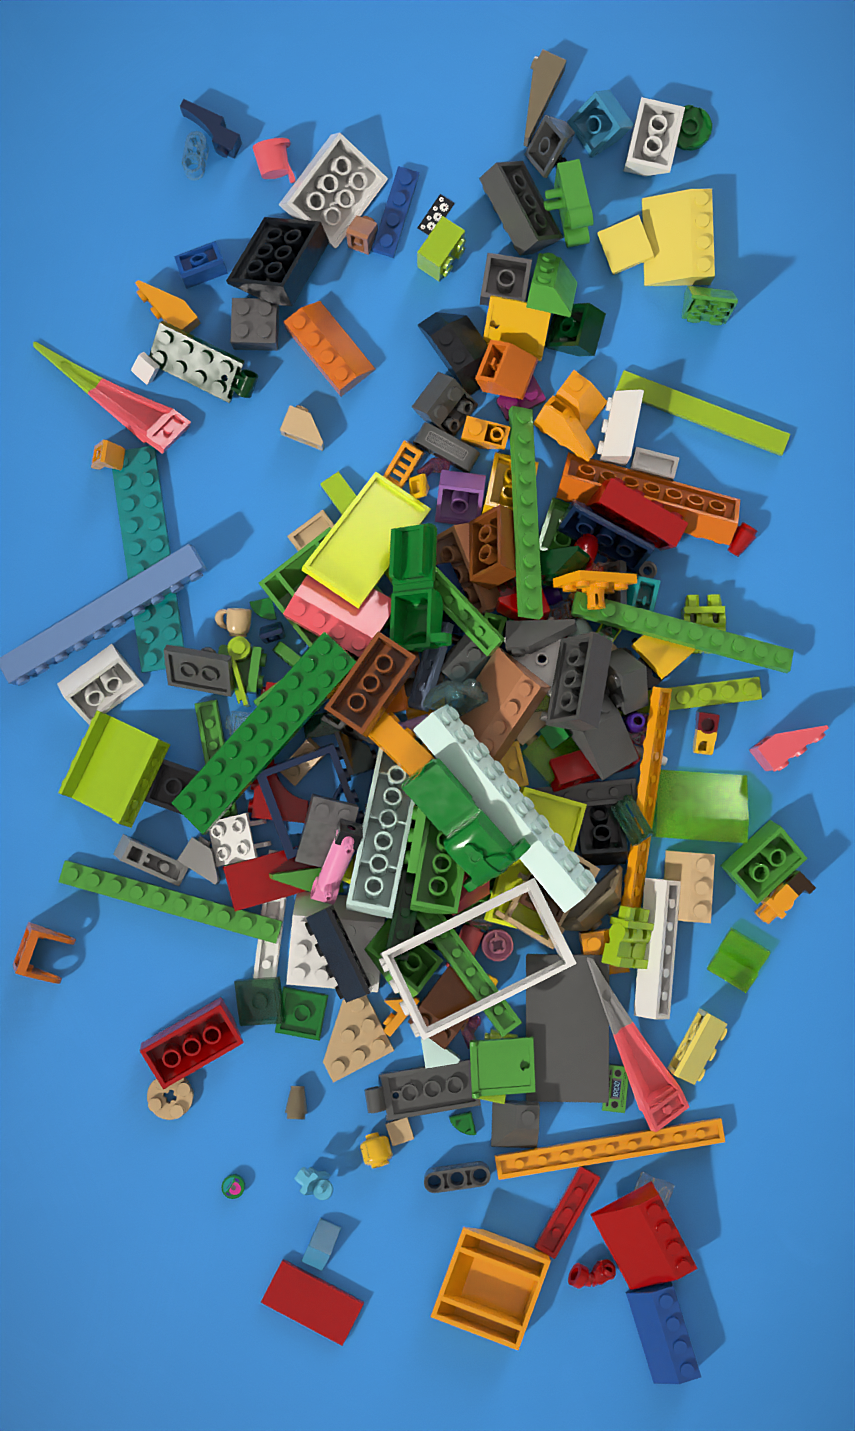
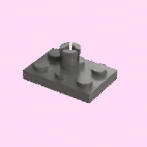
[164,645,235,697]

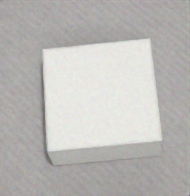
[131,352,160,385]

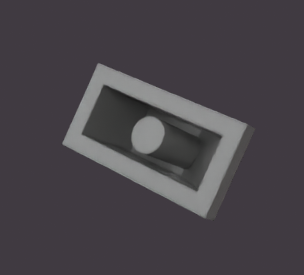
[177,836,221,885]

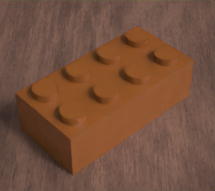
[324,631,420,738]

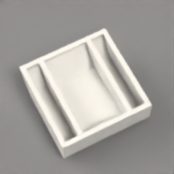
[286,892,386,992]

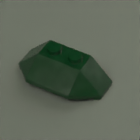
[515,546,590,587]

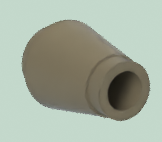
[285,1086,308,1119]

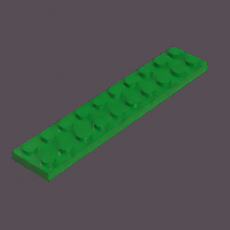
[172,632,357,835]

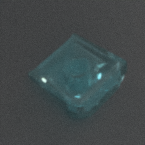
[423,679,488,717]

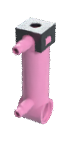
[310,818,363,905]

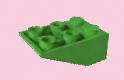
[682,286,738,326]

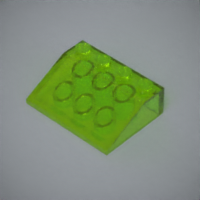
[652,770,749,843]

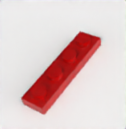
[534,1166,600,1259]

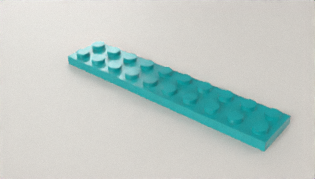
[112,446,185,673]

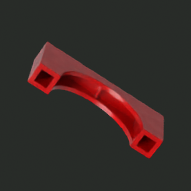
[248,682,320,823]

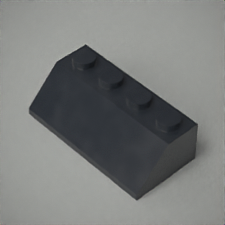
[305,905,373,1003]

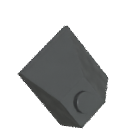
[524,115,575,178]
[491,1100,540,1148]

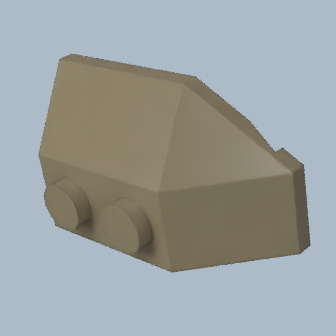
[561,865,623,932]

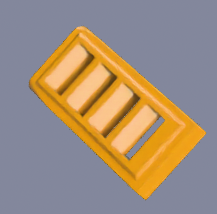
[383,440,425,489]

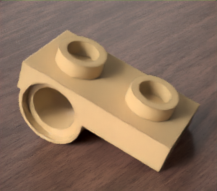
[280,738,325,786]

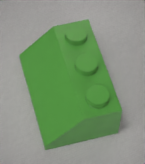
[526,253,578,317]
[720,820,808,905]

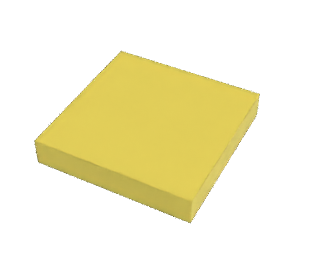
[597,215,655,275]

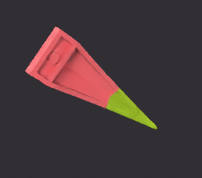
[33,342,191,454]

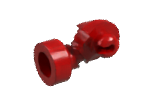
[568,1259,616,1289]

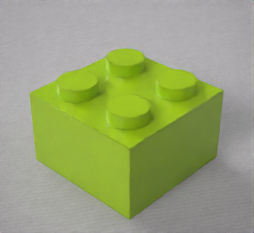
[417,216,466,282]

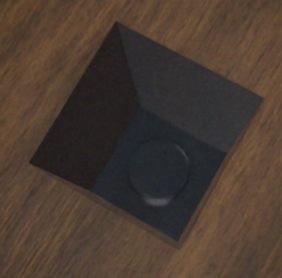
[334,731,377,777]

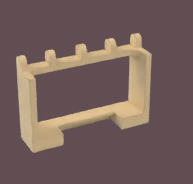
[495,849,600,949]

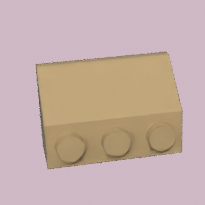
[664,851,715,923]

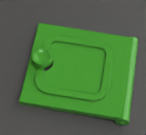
[470,1036,535,1099]

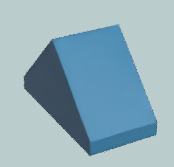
[301,1218,341,1271]

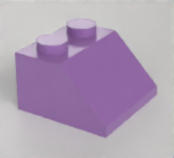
[435,470,486,525]

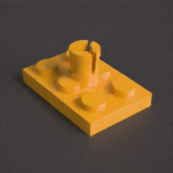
[553,570,637,610]

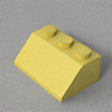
[667,1008,728,1085]

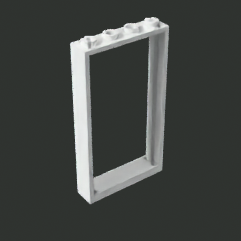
[379,878,577,1040]

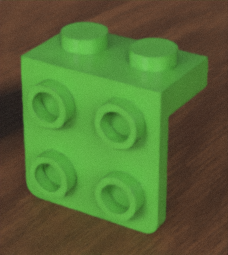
[218,645,267,695]

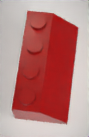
[586,477,688,551]
[140,997,244,1090]

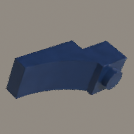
[180,99,242,159]

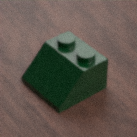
[545,303,606,356]

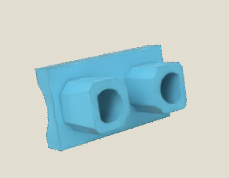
[294,1167,333,1200]

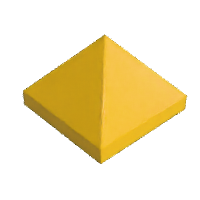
[409,473,430,499]

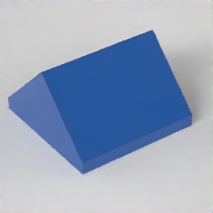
[174,241,228,289]

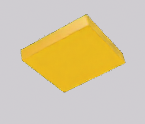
[631,635,695,679]

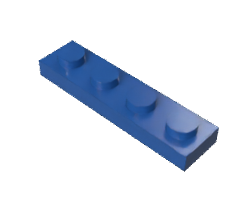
[372,166,419,258]

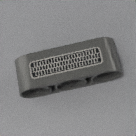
[413,422,480,473]
[424,1161,490,1193]

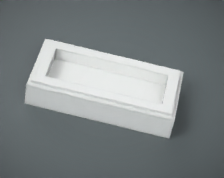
[630,447,679,481]

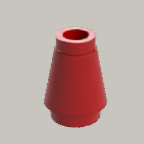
[727,522,758,557]

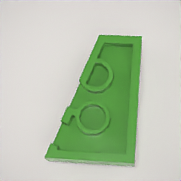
[404,805,426,874]

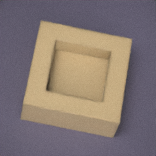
[385,1117,414,1146]

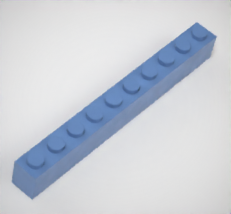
[0,544,207,686]

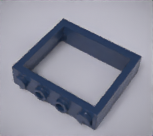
[257,743,365,860]

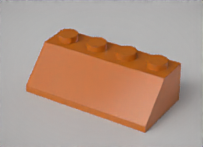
[284,301,376,397]

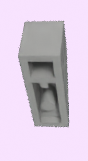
[113,834,188,886]

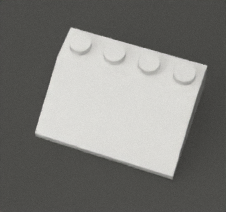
[279,133,388,249]

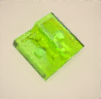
[707,927,770,993]

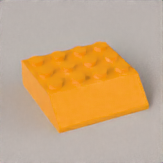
[430,1227,551,1350]

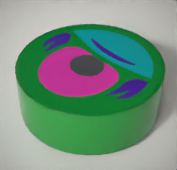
[221,1174,245,1199]

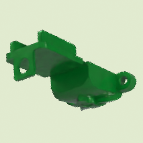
[389,523,452,653]
[402,758,531,892]

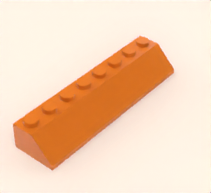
[556,452,740,545]

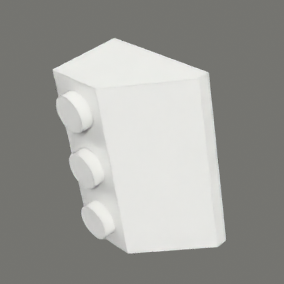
[624,97,685,176]
[597,390,644,466]
[57,644,144,726]

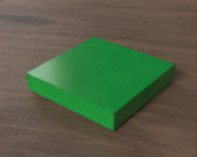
[275,986,328,1041]

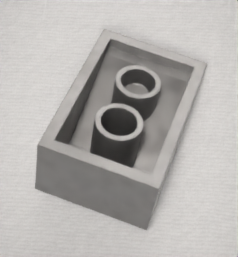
[295,794,359,868]

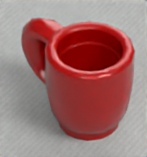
[574,534,598,571]

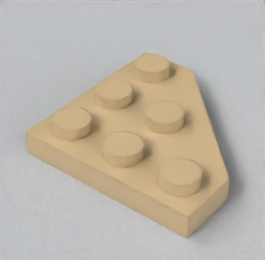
[323,995,394,1083]

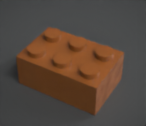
[469,504,516,590]

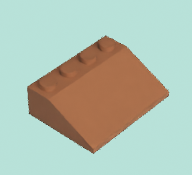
[456,647,551,761]

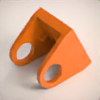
[13,922,76,984]

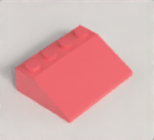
[283,575,391,659]

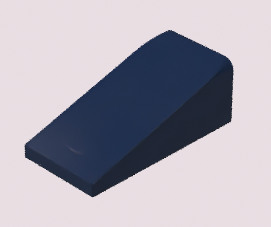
[259,622,286,644]

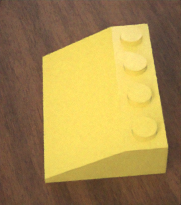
[642,189,715,286]

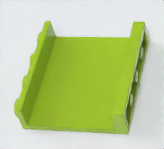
[58,710,171,828]

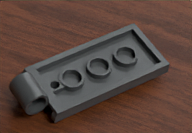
[364,1059,481,1121]

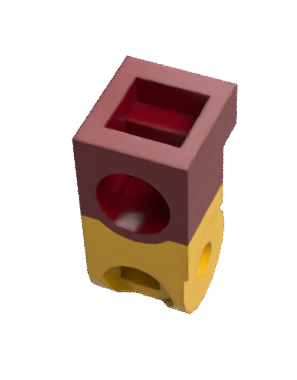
[693,711,720,755]

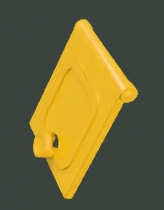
[483,295,551,361]

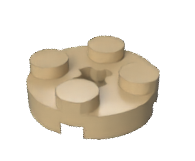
[147,1077,194,1120]

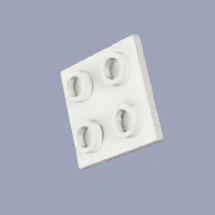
[209,813,272,867]

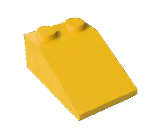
[481,452,539,515]

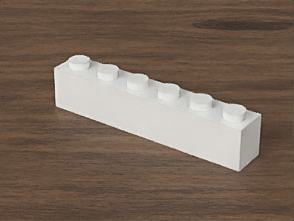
[634,878,681,1020]

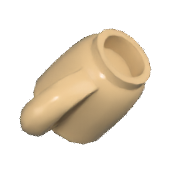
[215,608,252,637]

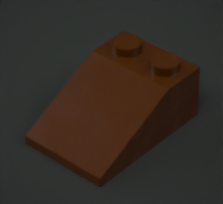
[408,965,476,1050]

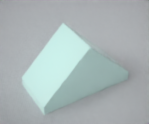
[421,1038,460,1068]

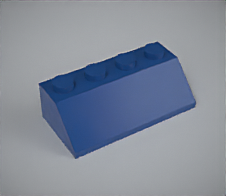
[626,1281,701,1384]

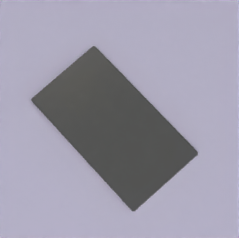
[526,954,609,1103]

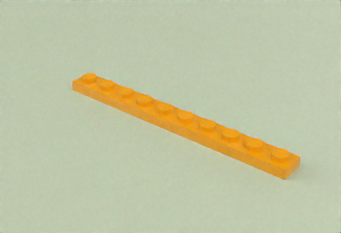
[621,687,672,908]
[495,1118,725,1180]

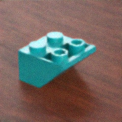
[627,576,661,612]

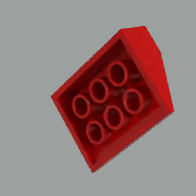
[590,1181,698,1290]

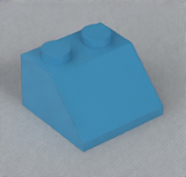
[567,89,634,157]

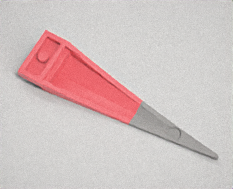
[587,957,690,1132]

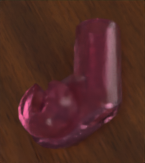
[417,458,450,477]
[461,1015,481,1049]

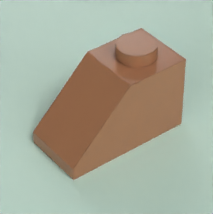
[346,215,378,255]

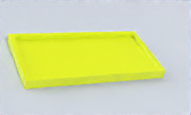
[302,472,431,609]
[484,786,587,935]

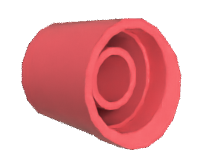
[252,138,296,183]

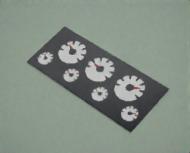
[417,194,455,235]

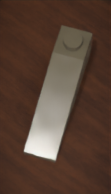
[524,49,567,147]

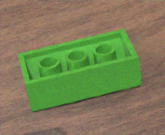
[410,816,465,914]

